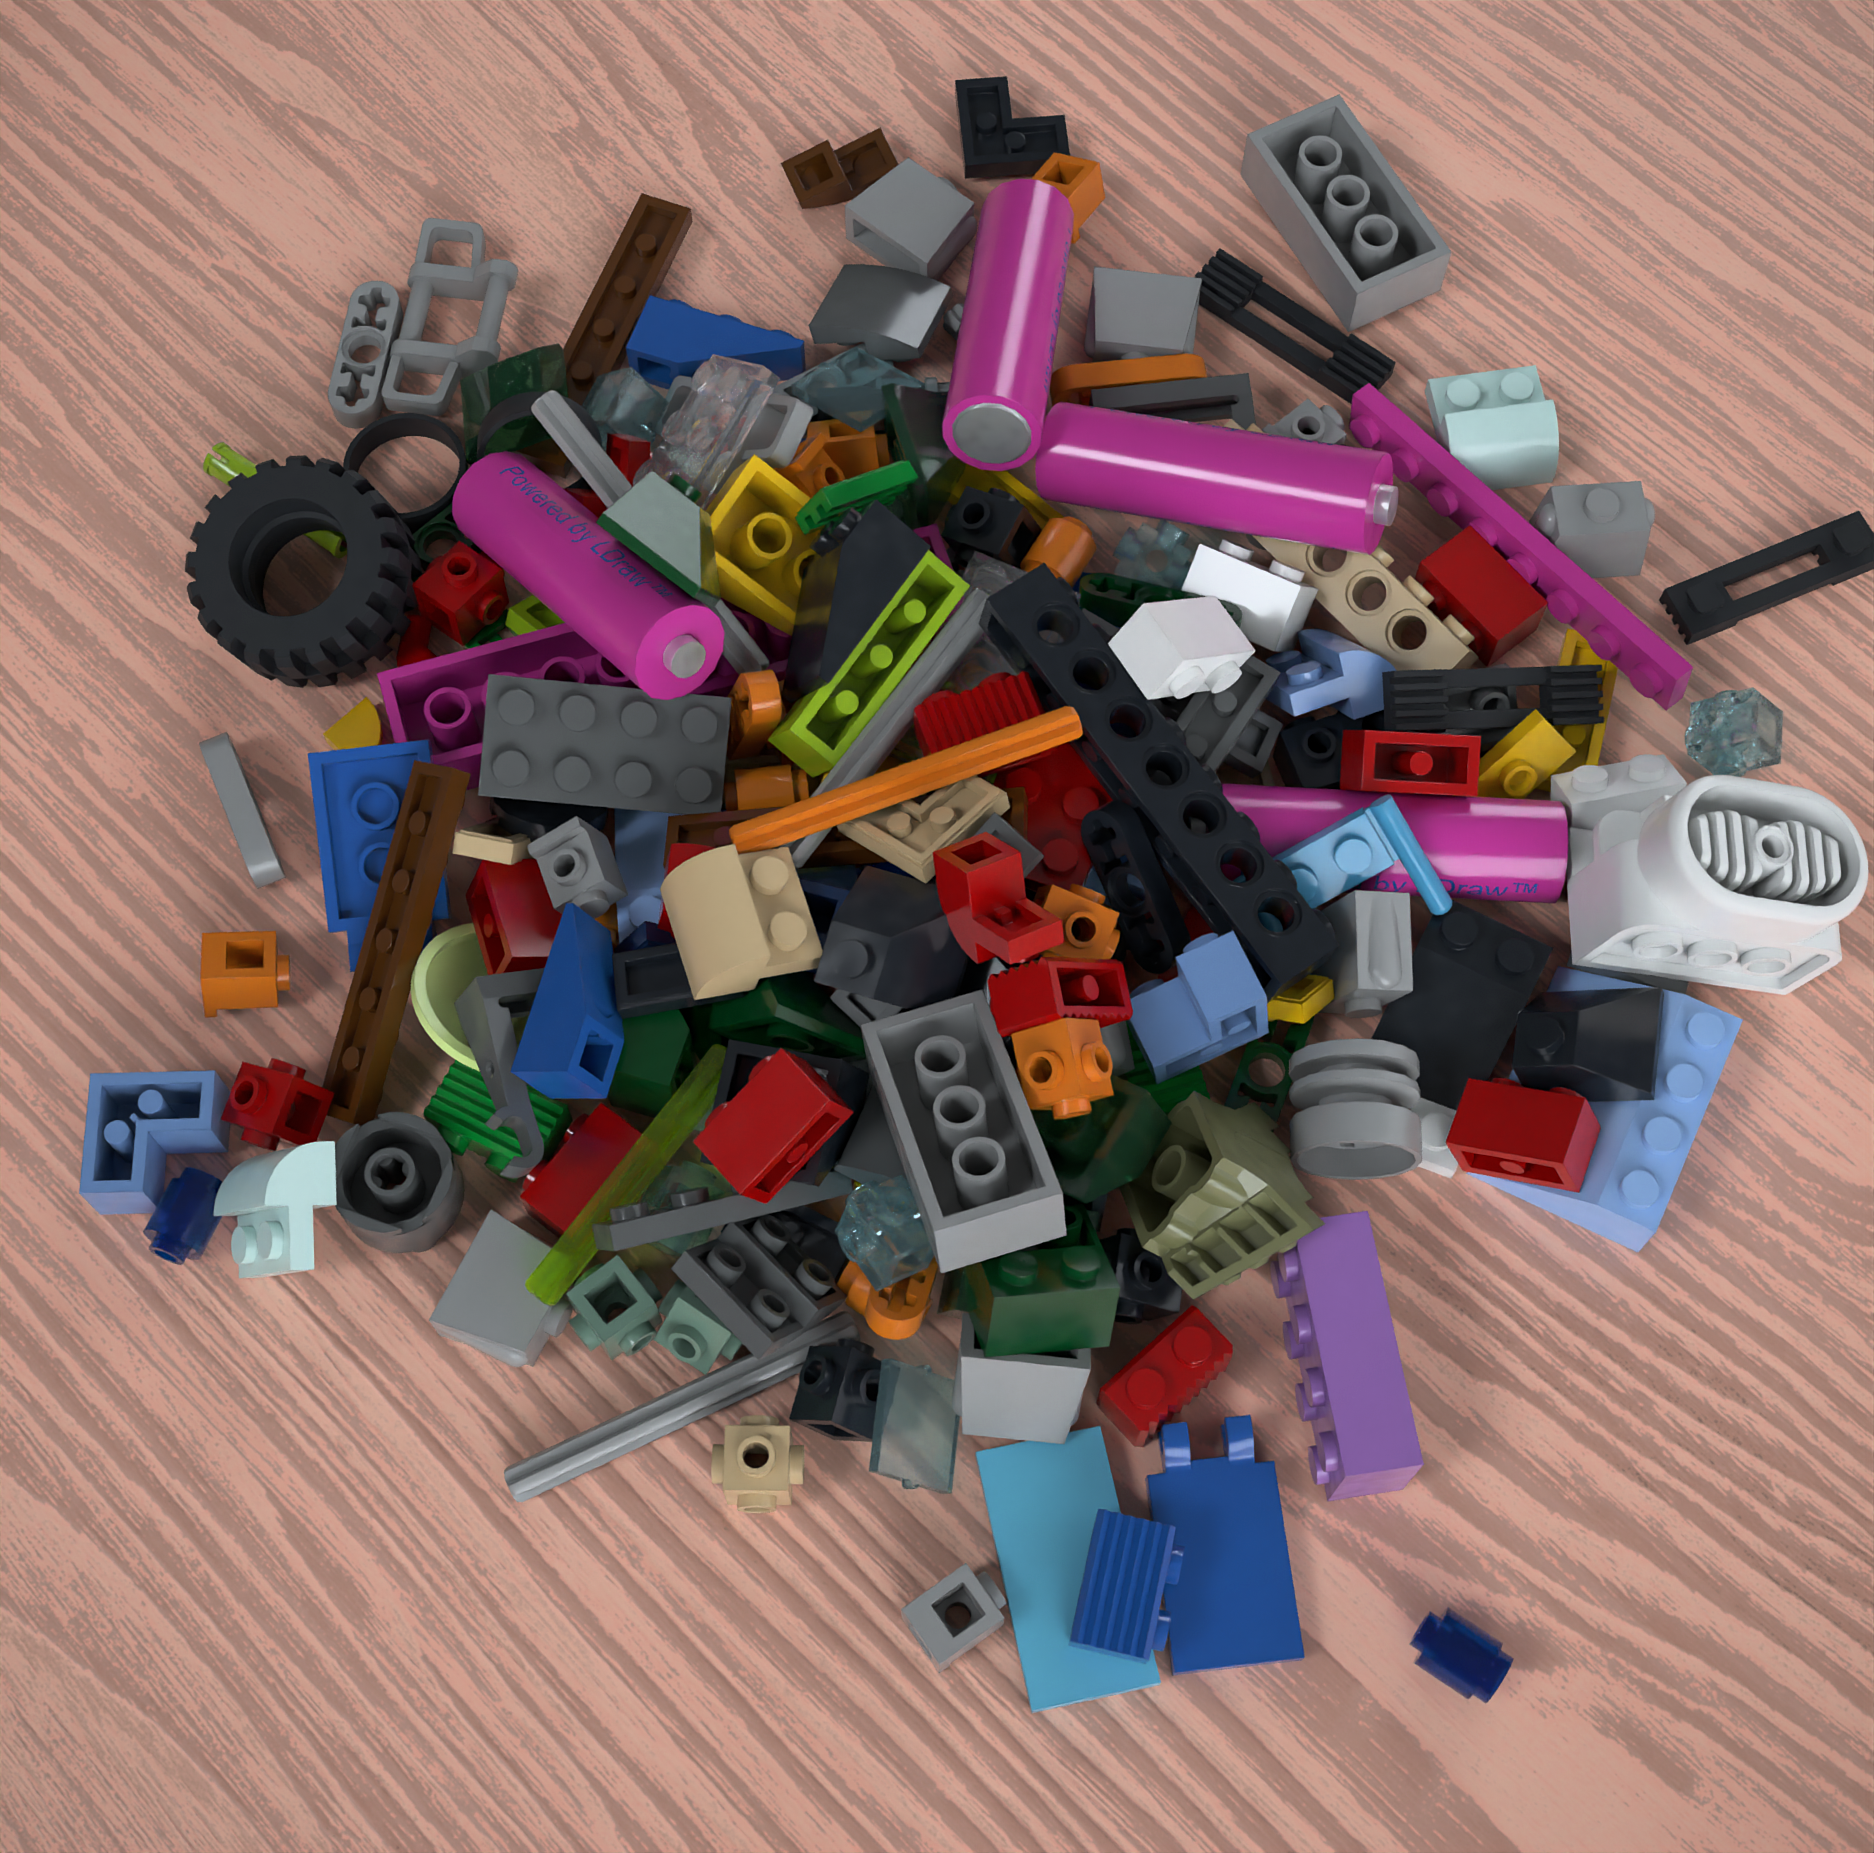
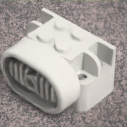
[1566,775,1869,995]

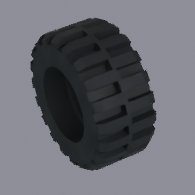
[185,455,422,688]

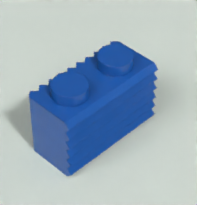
[1068,1509,1185,1664]

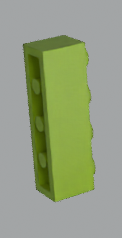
[768,550,970,778]

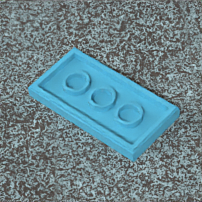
[975,1426,1161,1713]

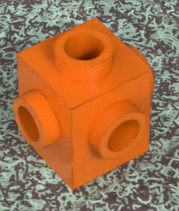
[1033,884,1120,959]
[1011,1018,1114,1120]

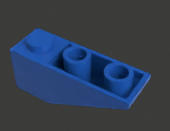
[626,295,806,390]
[510,903,624,1099]

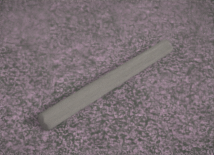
[531,390,770,675]
[774,589,990,869]
[504,1311,860,1502]

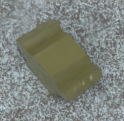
[1116,1091,1325,1300]

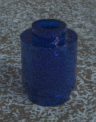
[143,1167,223,1265]
[1409,1607,1514,1704]

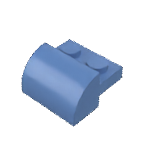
[1266,629,1397,720]

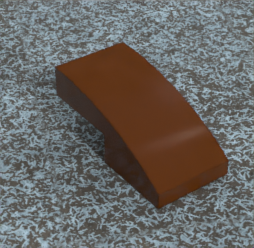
[781,127,899,209]

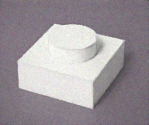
[1410,1098,1458,1179]

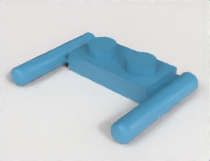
[1233,794,1452,975]

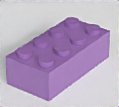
[1270,1211,1424,1501]

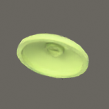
[411,923,529,1071]

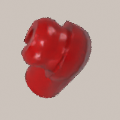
[396,615,437,667]

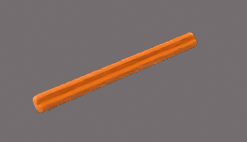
[729,706,1083,854]

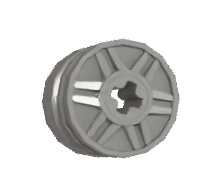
[1289,1038,1422,1180]

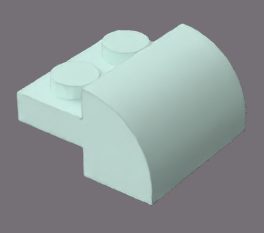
[1425,365,1559,490]
[214,1141,337,1278]

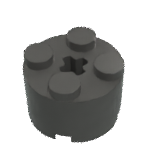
[335,1112,465,1253]

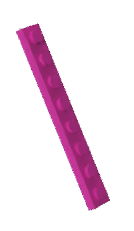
[1349,383,1693,711]

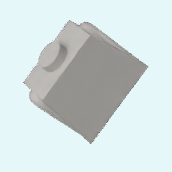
[845,157,978,281]
[1084,266,1202,363]
[1529,481,1655,578]
[1312,890,1413,1018]
[429,1210,580,1367]
[952,1313,1091,1444]

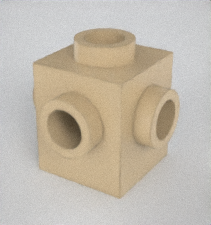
[711,1415,804,1513]

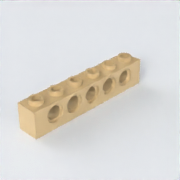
[1224,419,1479,671]

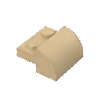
[660,844,823,1000]

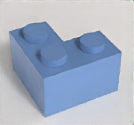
[1126,931,1269,1084]
[79,1070,230,1215]

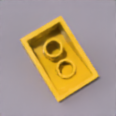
[706,454,822,636]

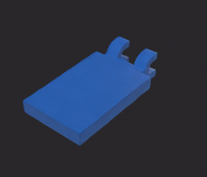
[308,740,452,972]
[1145,1415,1305,1676]

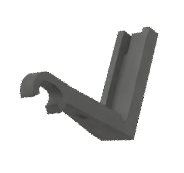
[1089,373,1266,550]
[454,968,544,1178]

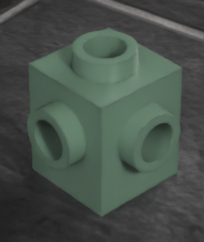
[566,1255,663,1360]
[653,1279,743,1375]

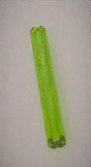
[525,1044,727,1307]

